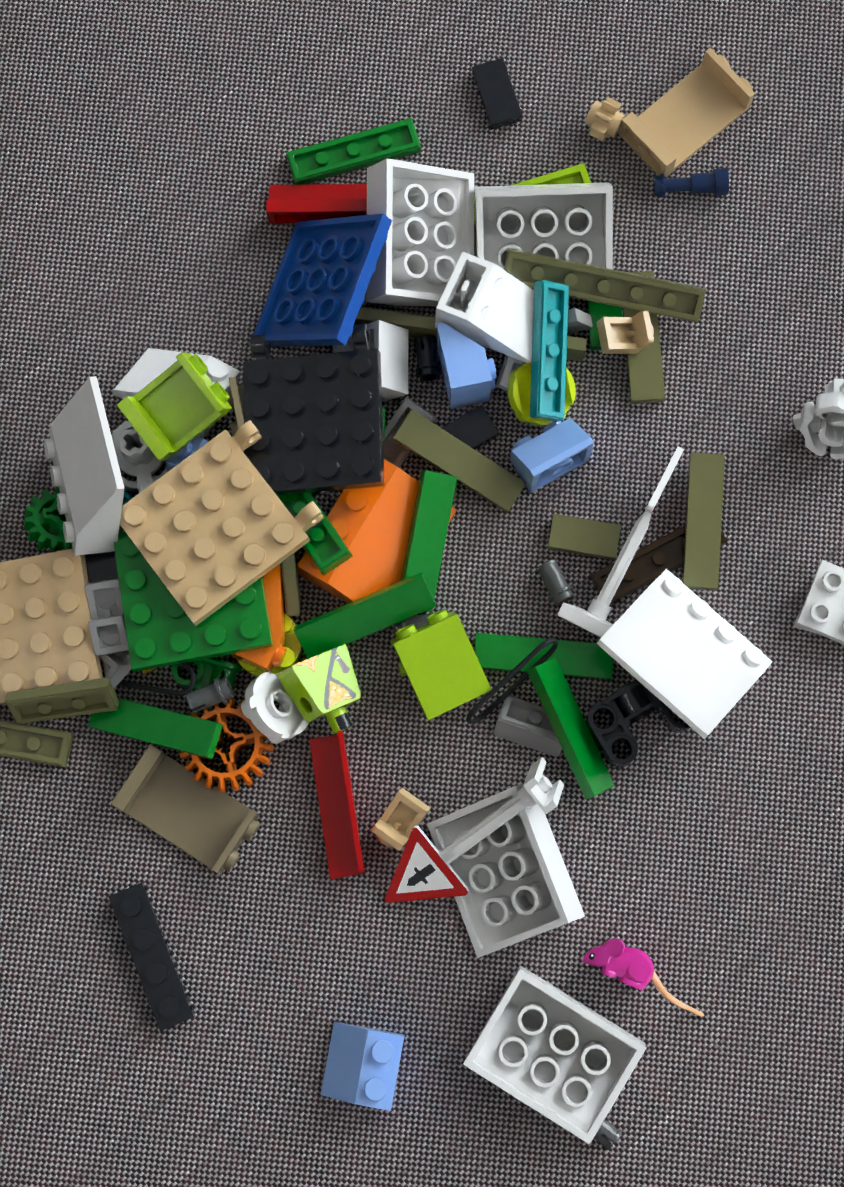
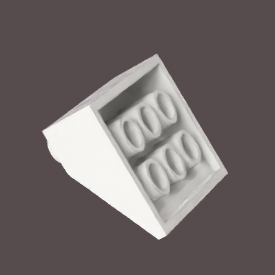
[366,158,474,306]
[474,182,613,269]
[44,376,125,556]
[596,569,772,739]
[427,784,585,958]
[463,965,647,1144]

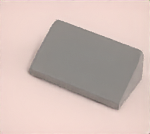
[493,695,562,757]

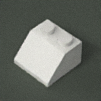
[333,320,408,402]

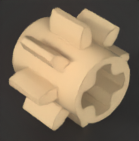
[585,97,626,142]

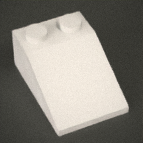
[113,348,240,438]

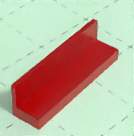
[266,184,367,224]
[309,731,366,880]

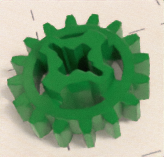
[24,487,72,553]

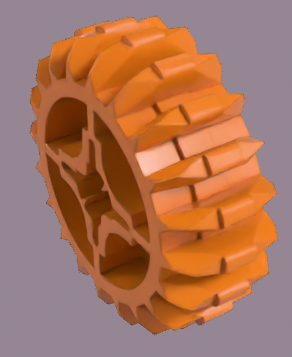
[179,698,274,793]

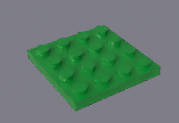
[114,531,274,672]

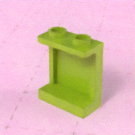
[117,352,232,461]
[390,609,492,720]

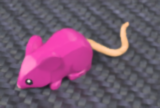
[582,938,704,1017]

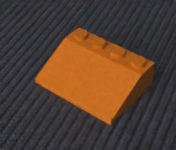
[297,459,457,603]

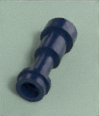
[653,168,729,198]

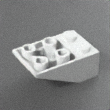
[435,252,534,364]

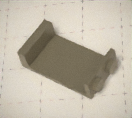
[111,744,260,875]

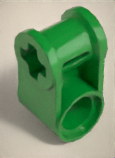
[171,659,242,699]

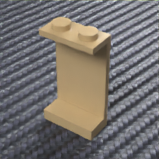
[619,47,755,178]

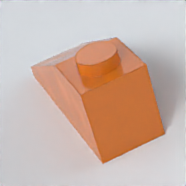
[231,563,287,673]

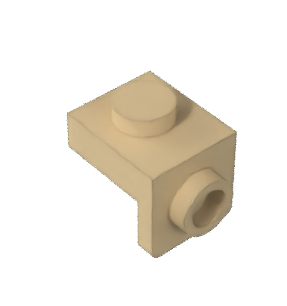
[596,311,654,354]
[371,788,431,851]

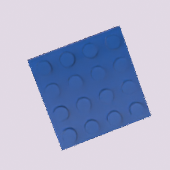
[253,214,392,347]

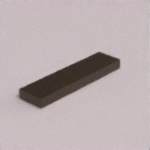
[589,526,727,605]

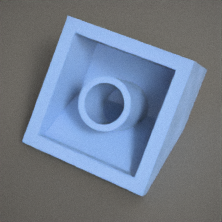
[437,322,497,409]
[510,418,594,494]
[321,1022,405,1111]

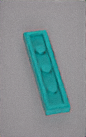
[530,280,569,422]

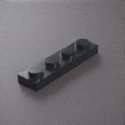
[109,883,195,1031]

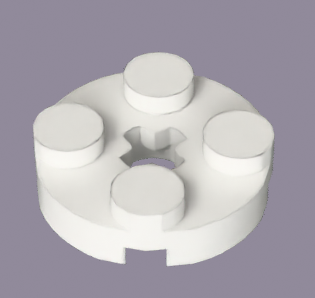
[241,671,309,744]

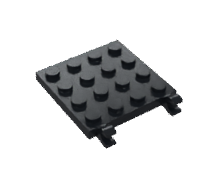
[243,324,384,495]

